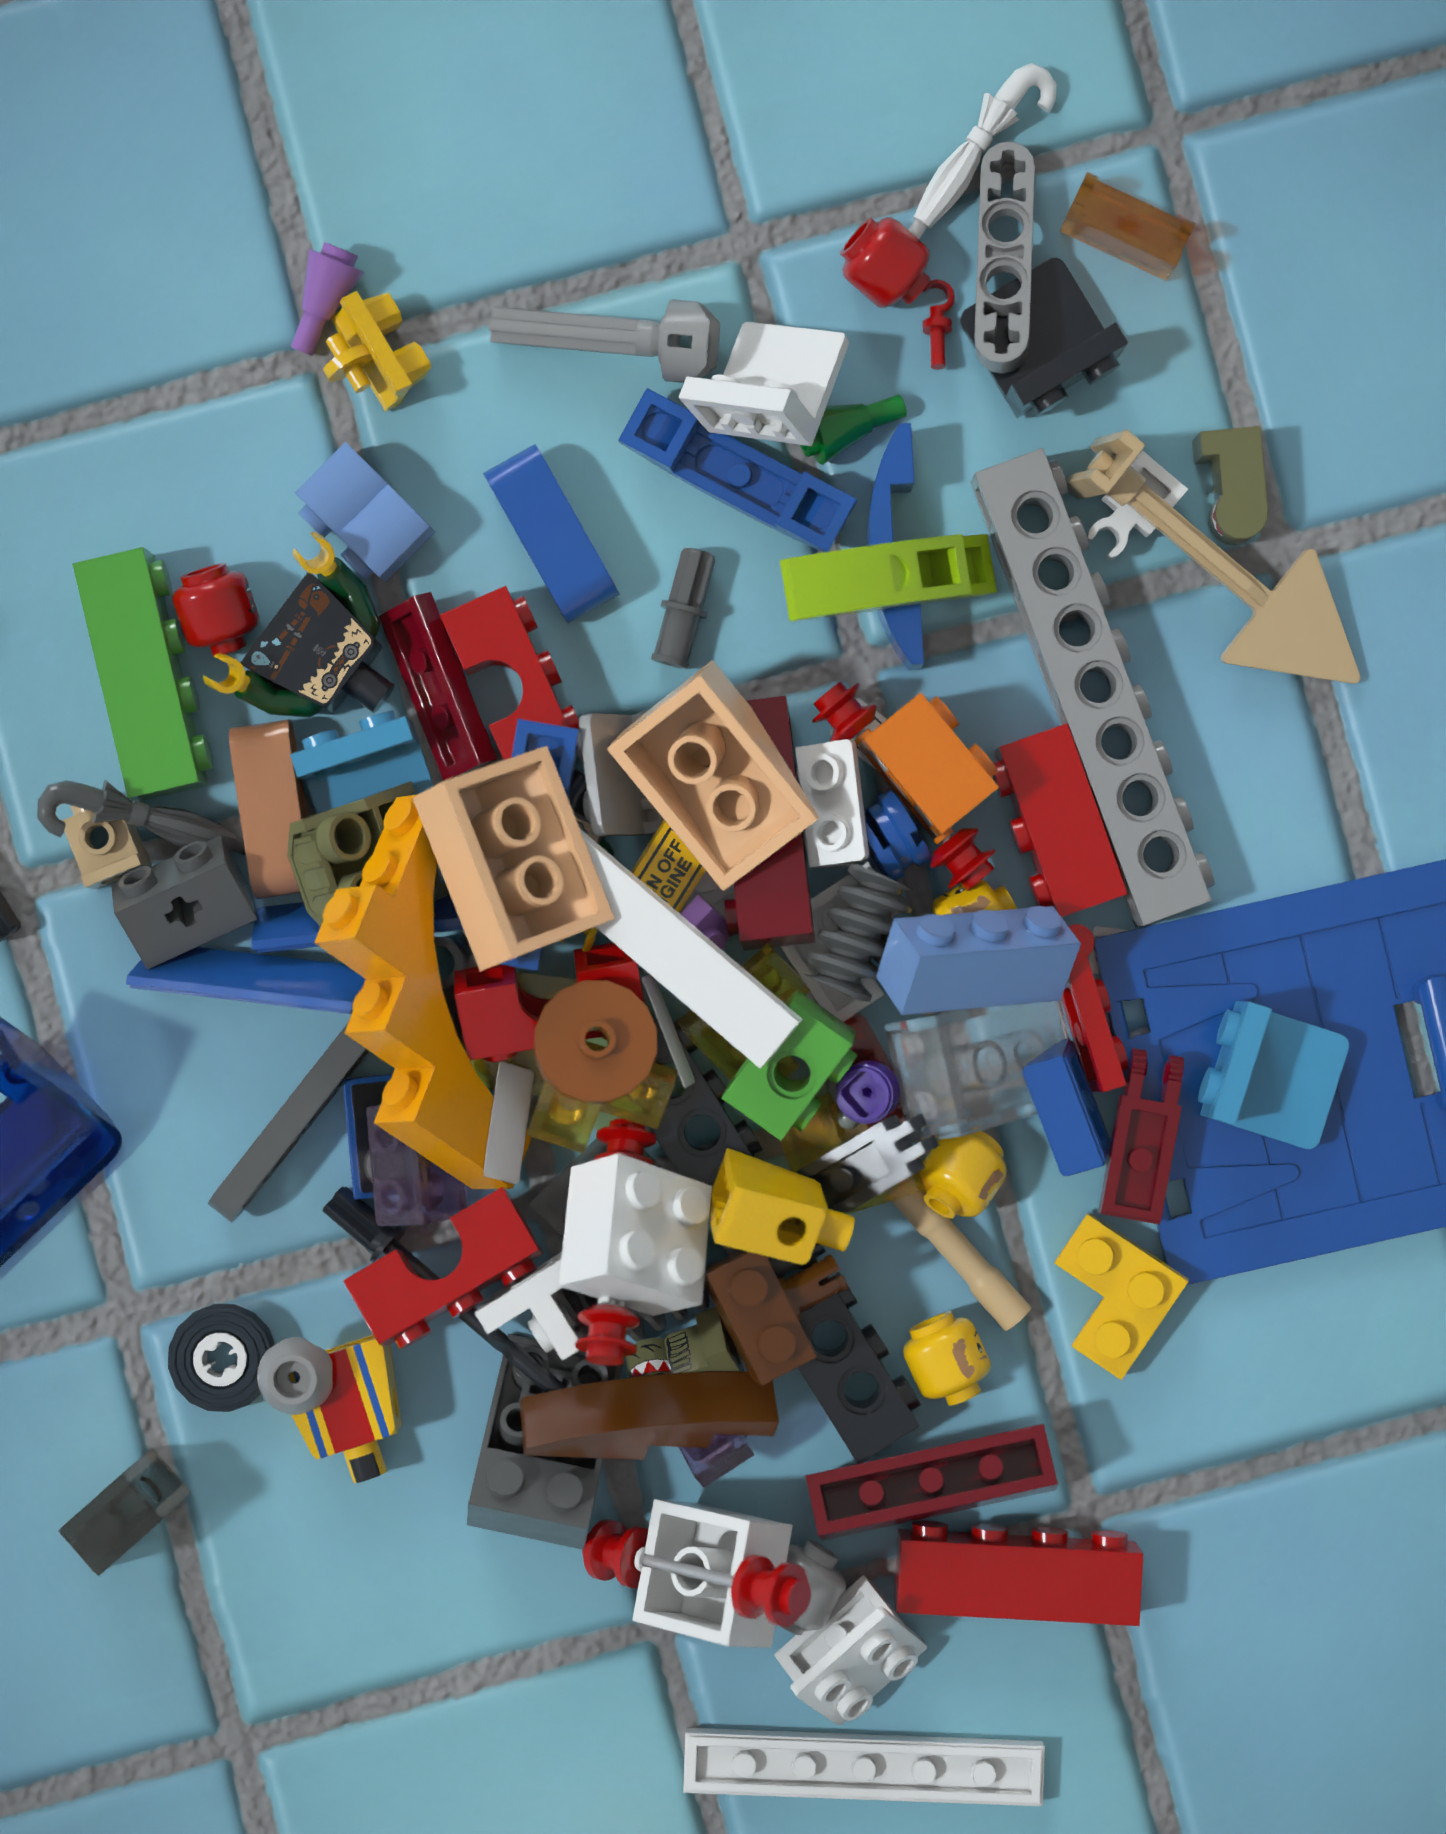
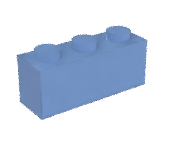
[876,906,1081,1015]

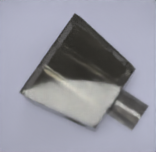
[58,1448,191,1576]

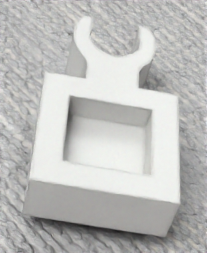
[1086,451,1188,560]

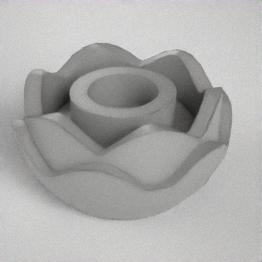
[258,1337,333,1415]

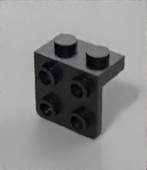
[960,258,1128,418]

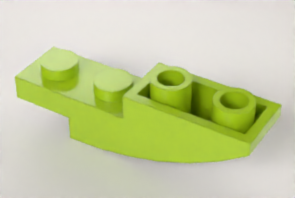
[779,534,997,622]

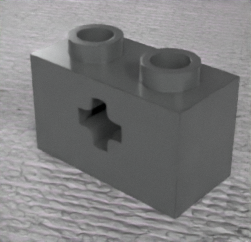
[111,835,257,970]

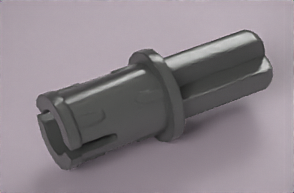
[651,548,715,670]

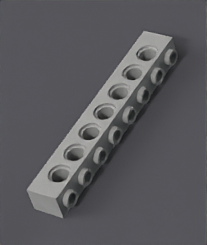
[970,448,1215,926]

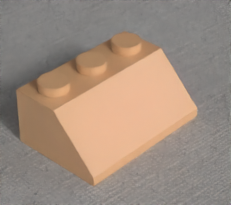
[413,746,615,971]

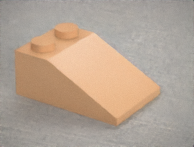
[607,660,819,891]

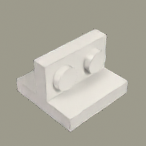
[475,1251,589,1361]

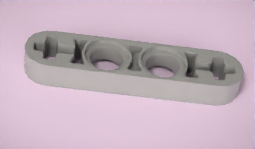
[974,141,1035,373]

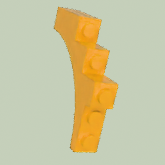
[314,794,532,1189]

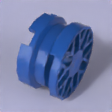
[864,789,932,881]

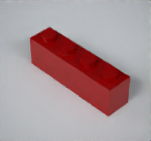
[894,1520,1143,1626]

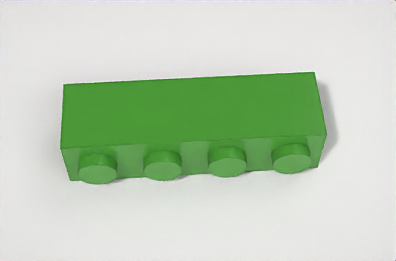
[72,547,213,801]

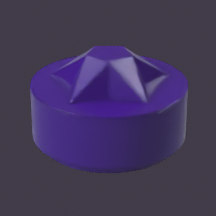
[835,1060,900,1124]

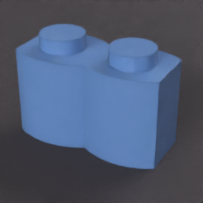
[295,442,435,583]

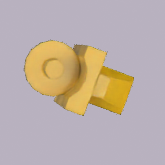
[323,291,431,412]

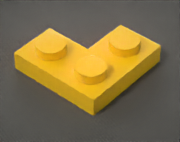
[1054,1211,1189,1380]

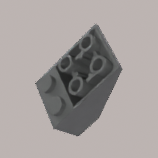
[467,1334,624,1549]

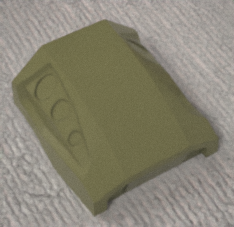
[287,781,450,927]

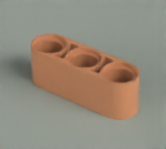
[229,719,308,899]

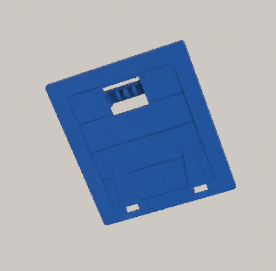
[1094,859,1446,1285]

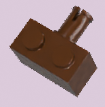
[704,1250,848,1386]

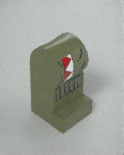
[1192,426,1268,545]
[625,1307,744,1378]

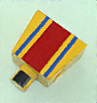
[289,1334,402,1483]

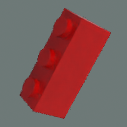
[992,723,1128,917]

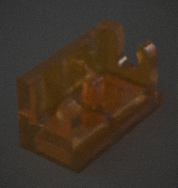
[1060,172,1196,281]

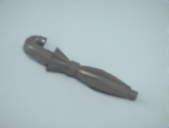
[37,780,246,855]

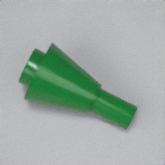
[800,394,907,465]

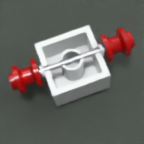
[582,1499,811,1648]

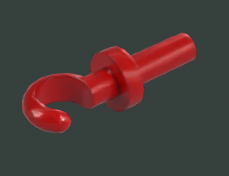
[923,279,955,370]

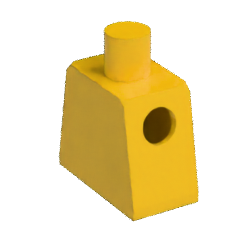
[709,1148,855,1265]

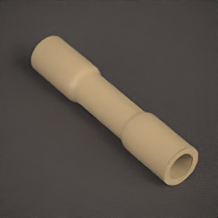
[886,1174,1032,1331]

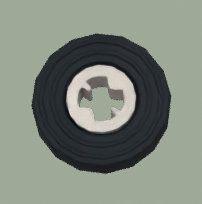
[168,1304,275,1412]

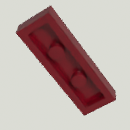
[379,592,497,781]

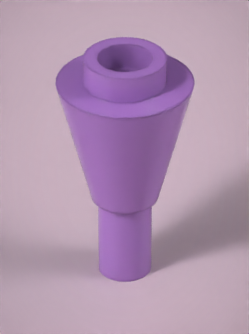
[290,242,365,356]

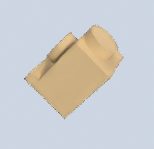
[62,805,152,889]

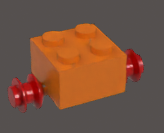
[812,681,999,891]

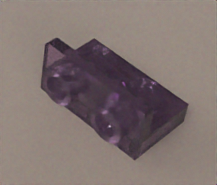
[366,1105,467,1226]

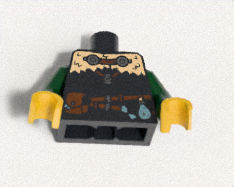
[203,532,395,718]

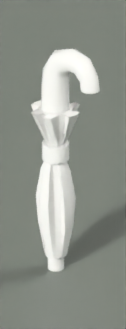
[908,63,1057,239]

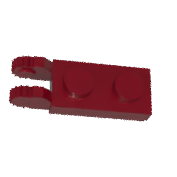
[1098,1048,1184,1225]

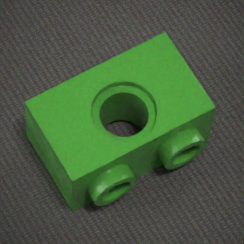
[722,989,857,1141]

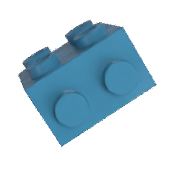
[290,711,434,814]
[1198,1001,1349,1149]

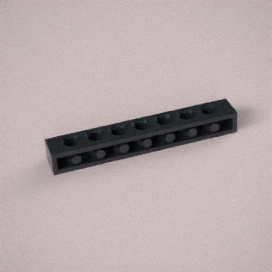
[629,1017,921,1464]

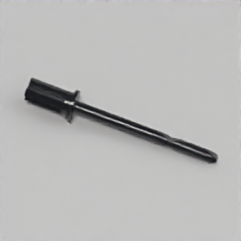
[322,1186,566,1392]

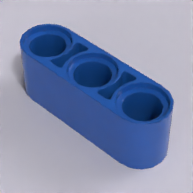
[483,444,620,624]

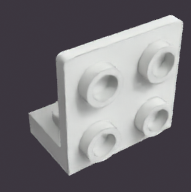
[678,322,849,446]

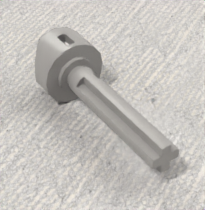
[488,299,720,383]

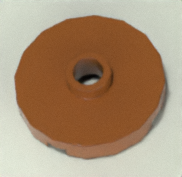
[534,980,657,1104]

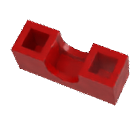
[440,586,580,760]
[454,943,645,1062]
[343,1187,544,1350]

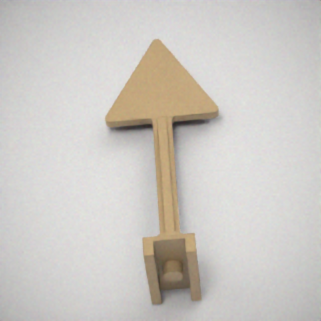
[1065,430,1361,684]

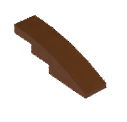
[520,1371,779,1460]

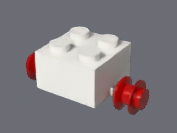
[559,1118,712,1366]

